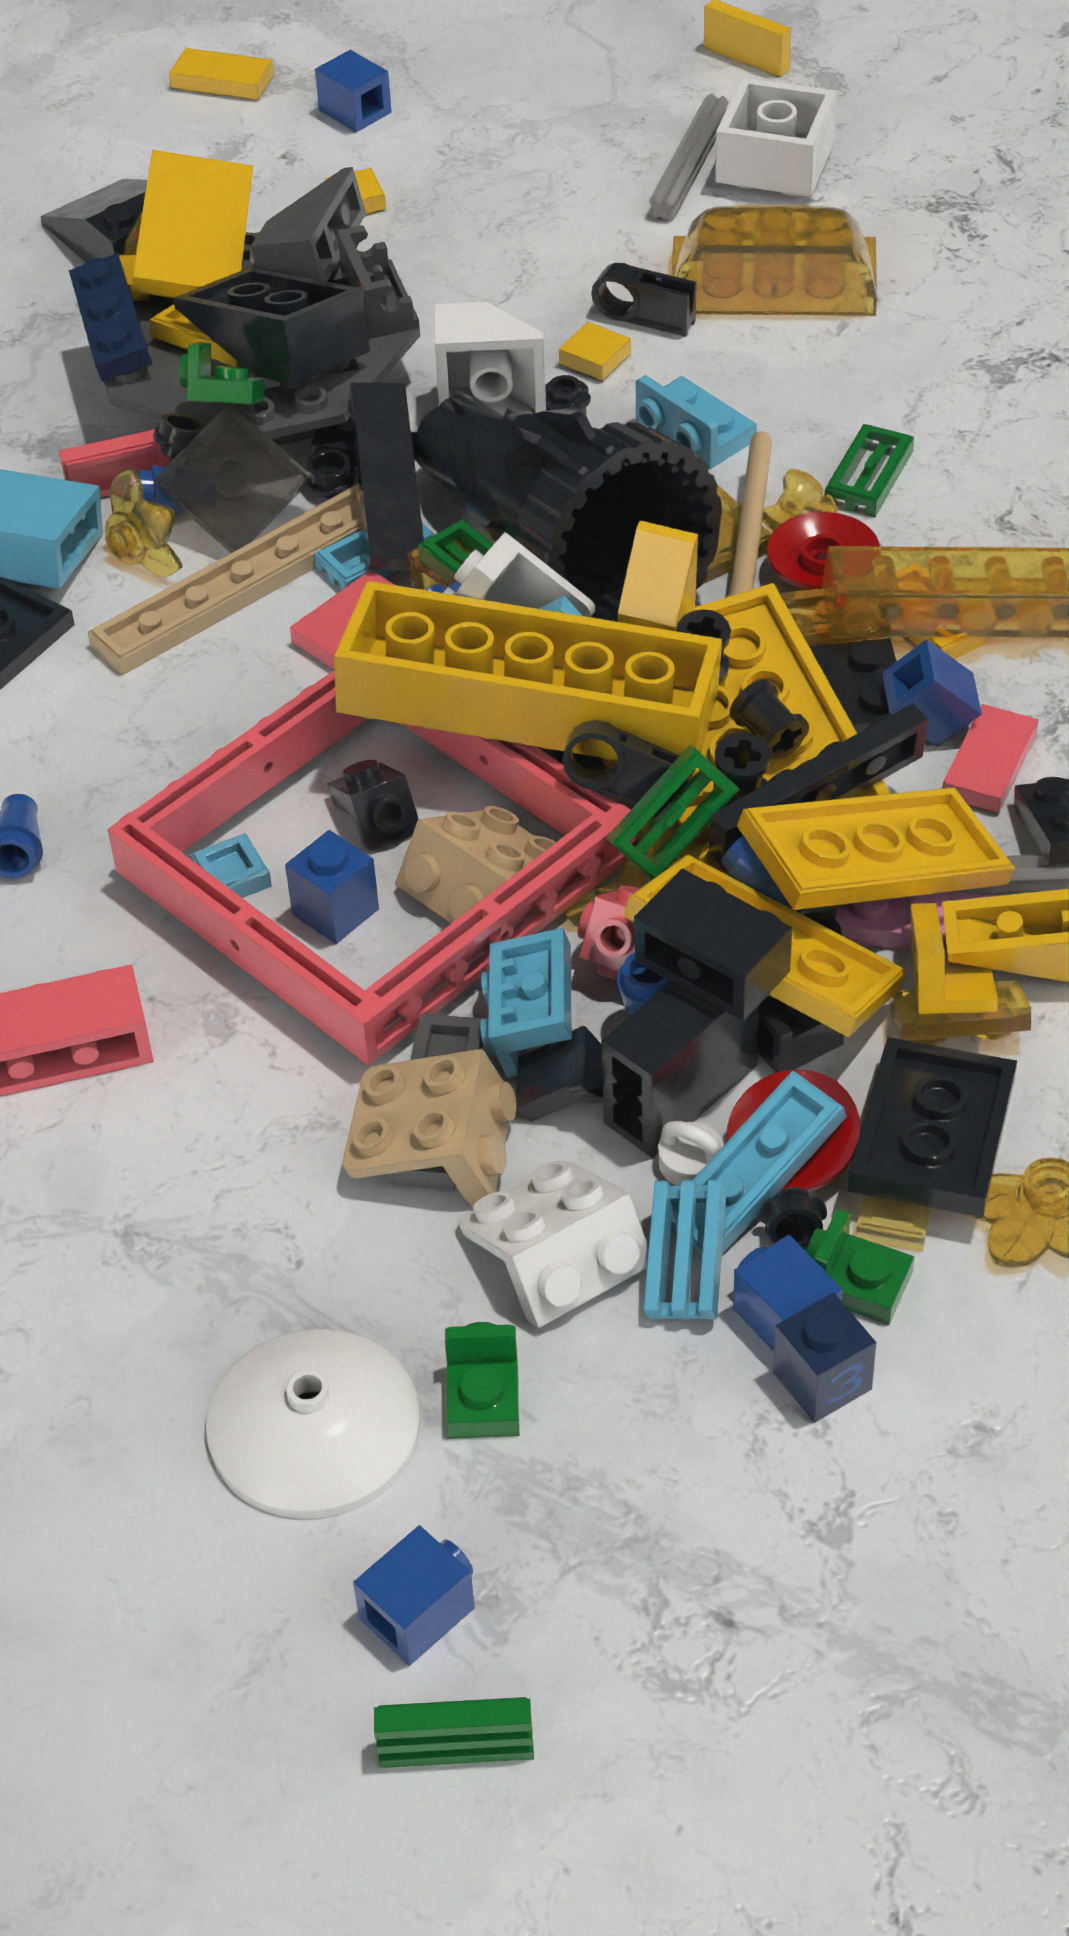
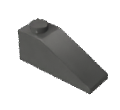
[250,167,366,282]

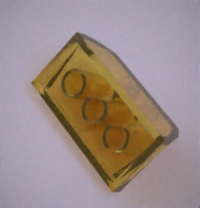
[671,205,877,316]

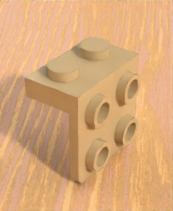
[395,806,556,923]
[342,1049,516,1206]

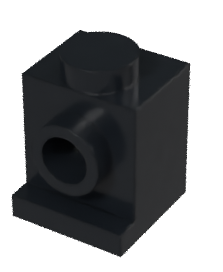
[758,995,844,1073]

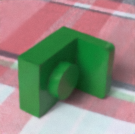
[179,342,264,404]
[806,1208,915,1325]
[445,1322,520,1438]

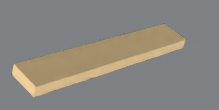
[88,484,364,676]

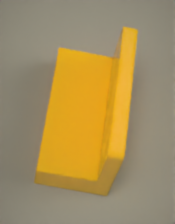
[911,903,998,1014]

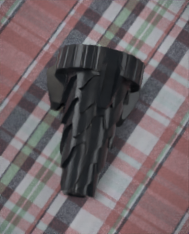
[411,389,722,622]

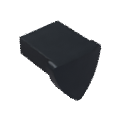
[516,1026,603,1122]

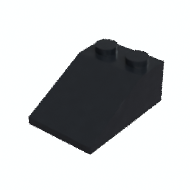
[40,179,147,262]
[173,267,370,388]

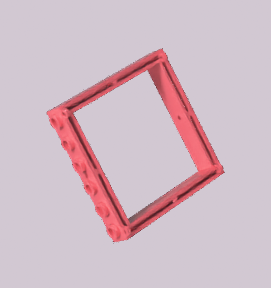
[107,670,636,1066]

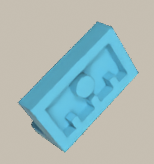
[635,375,757,470]
[480,928,572,1077]

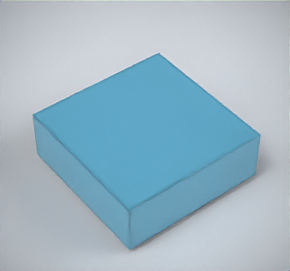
[190,833,272,898]

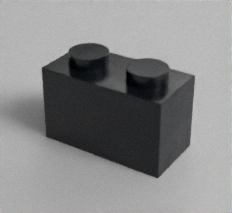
[634,868,792,1021]

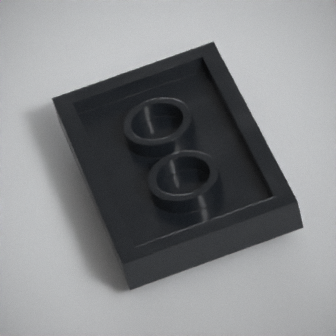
[847,1037,1018,1218]

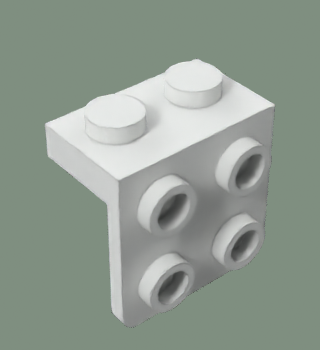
[443,532,595,617]
[458,1161,649,1328]

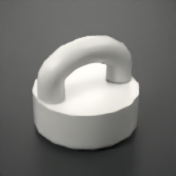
[658,1121,724,1186]

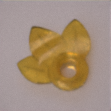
[105,468,183,577]
[965,1157,1069,1268]

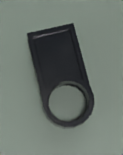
[591,262,697,337]
[562,720,691,818]

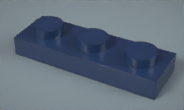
[68,253,153,382]

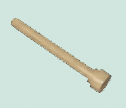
[725,431,772,598]

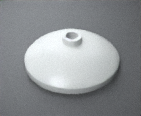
[206,1329,420,1519]

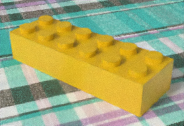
[334,581,722,774]

